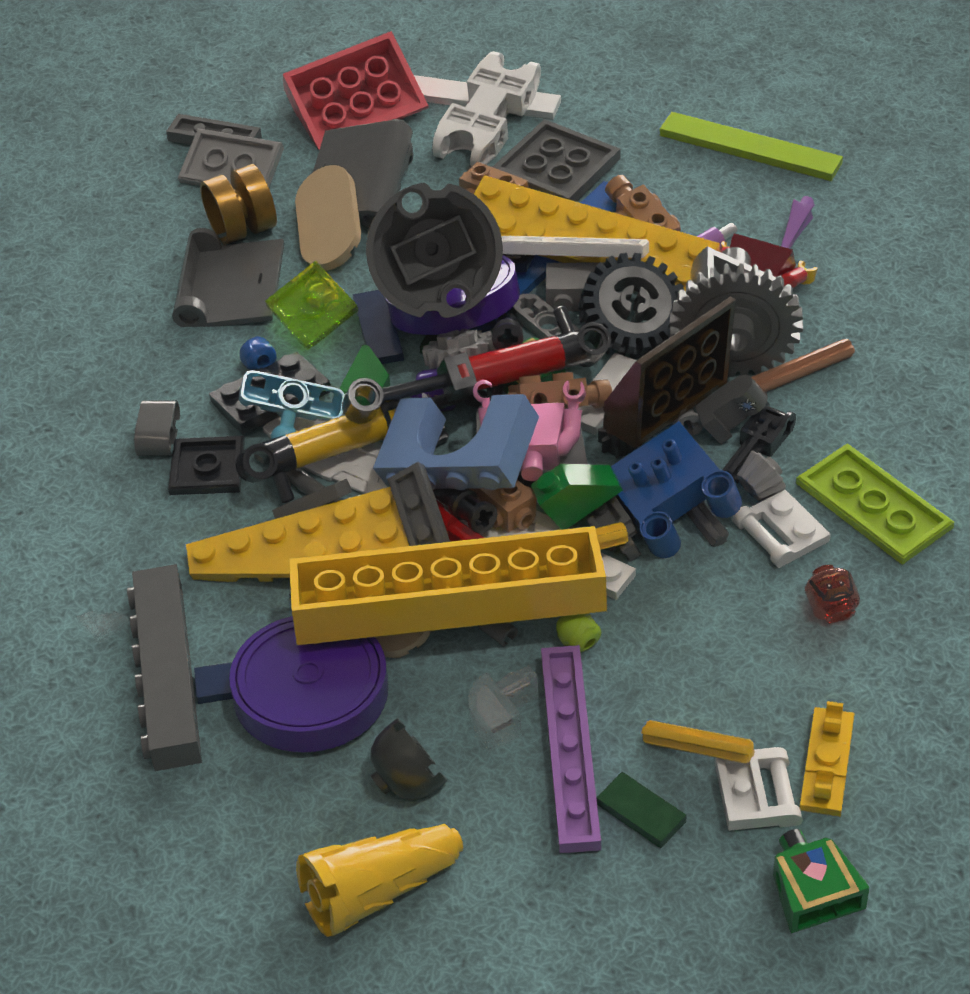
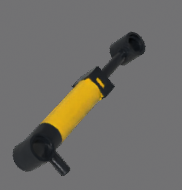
[235,384,503,503]

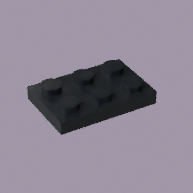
[209,352,331,435]

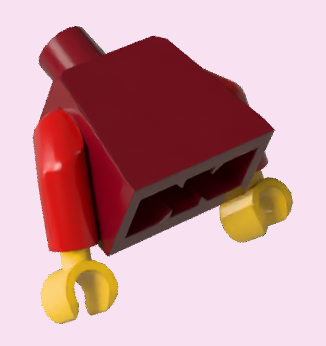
[719,233,817,288]

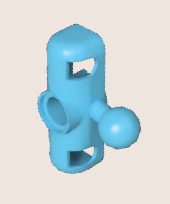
[239,370,345,439]

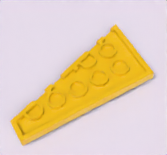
[186,487,409,582]

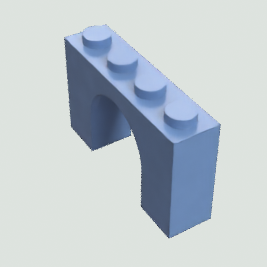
[373,394,539,490]

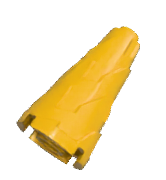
[296,824,463,937]

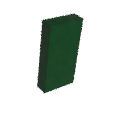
[596,772,687,849]

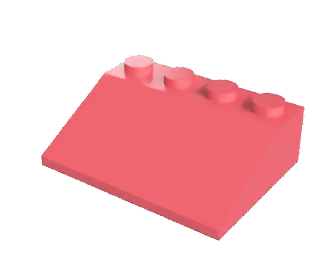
[283,31,429,150]

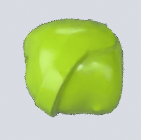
[556,613,602,653]

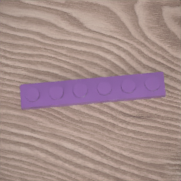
[541,645,601,853]

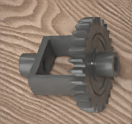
[670,246,803,377]

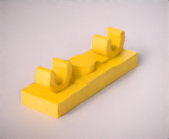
[800,701,855,817]

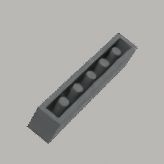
[127,564,202,771]

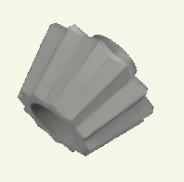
[737,451,786,501]

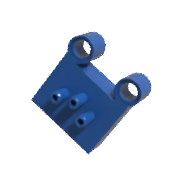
[611,421,742,558]

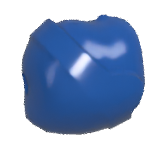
[240,336,277,370]

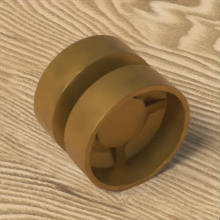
[200,164,277,245]

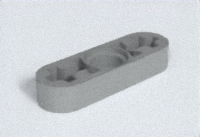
[513,294,585,343]

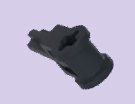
[722,402,796,483]

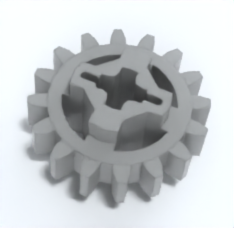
[422,328,496,369]

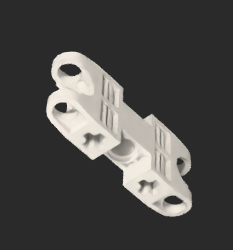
[432,51,541,167]

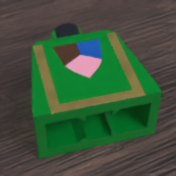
[773,829,869,934]

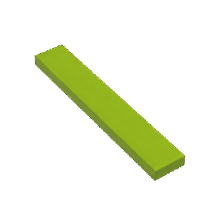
[660,112,843,181]

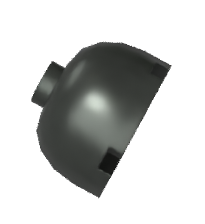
[370,718,447,800]

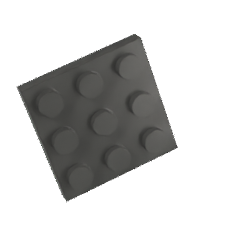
[493,119,621,202]

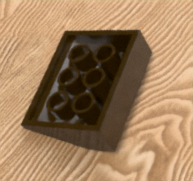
[603,296,736,448]

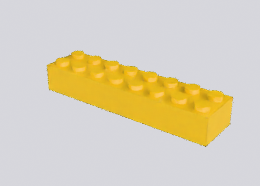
[289,526,607,645]

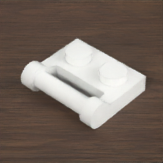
[732,490,831,568]
[715,747,803,831]

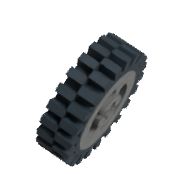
[578,253,684,359]

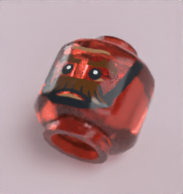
[804,565,860,624]

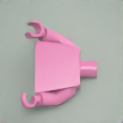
[473,380,586,481]

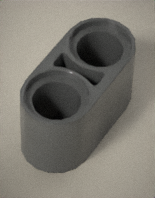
[134,400,180,456]

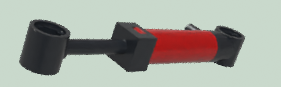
[342,306,611,424]

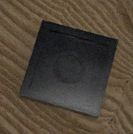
[168,436,245,495]

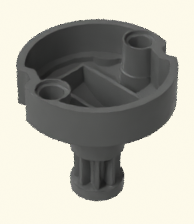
[366,183,503,318]

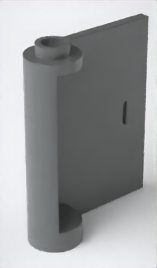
[313,119,413,228]
[172,228,285,327]

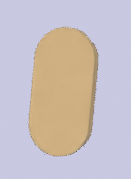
[295,165,361,271]

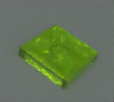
[265,261,359,350]

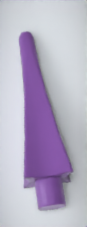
[781,196,815,249]

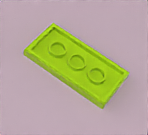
[796,443,955,565]

